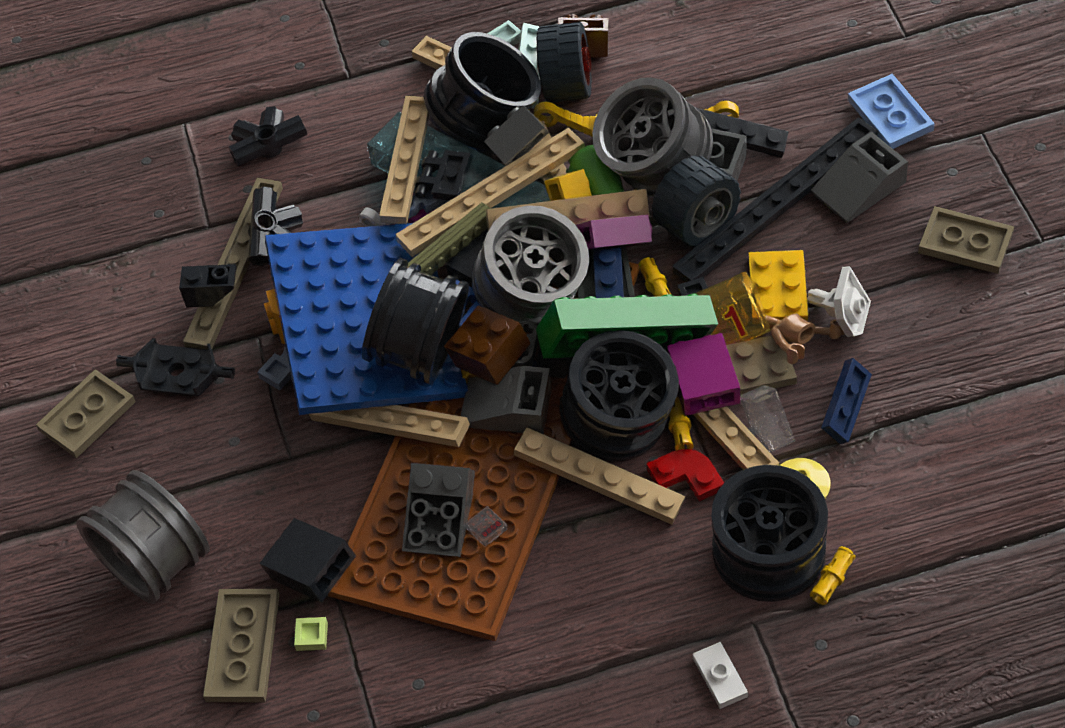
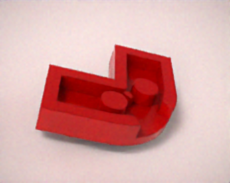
[646,449,724,501]

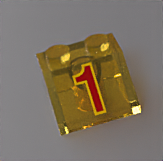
[695,271,771,345]

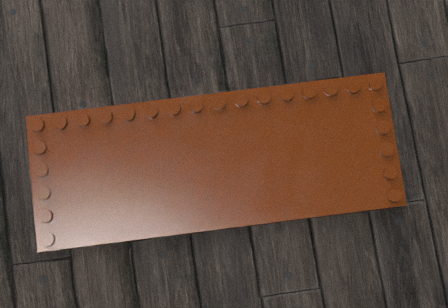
[328,262,640,642]

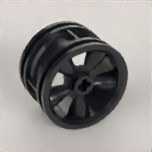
[424,32,541,150]

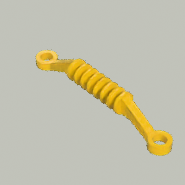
[533,101,739,137]

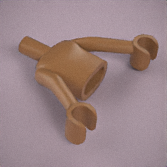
[762,314,845,364]

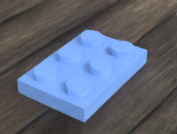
[848,74,935,149]

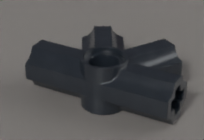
[228,106,307,167]
[248,186,303,267]

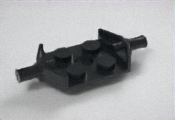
[116,338,235,396]

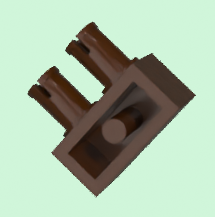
[558,14,608,59]

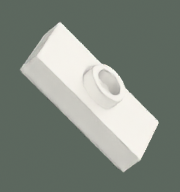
[693,642,748,709]

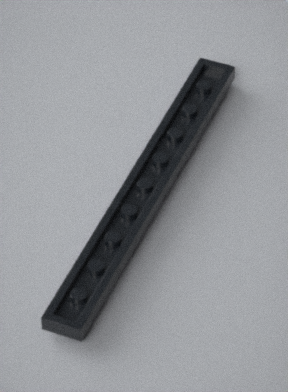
[672,117,878,282]

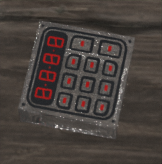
[465,506,508,547]

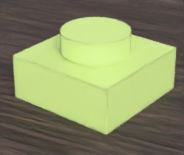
[294,617,328,651]

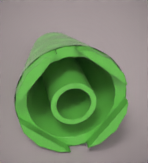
[566,145,624,196]

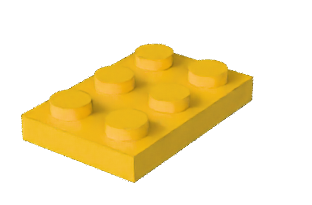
[749,250,808,324]

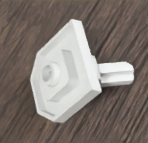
[807,266,871,337]

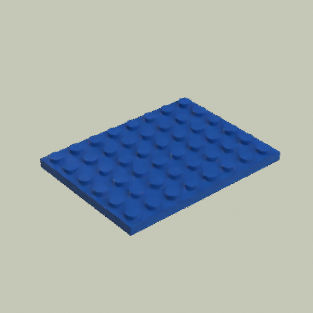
[265,223,468,415]

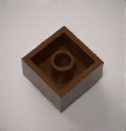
[444,305,531,385]

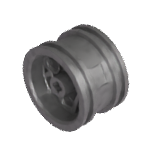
[592,77,713,197]
[472,205,589,326]
[76,470,210,604]

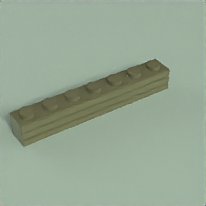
[408,202,491,275]

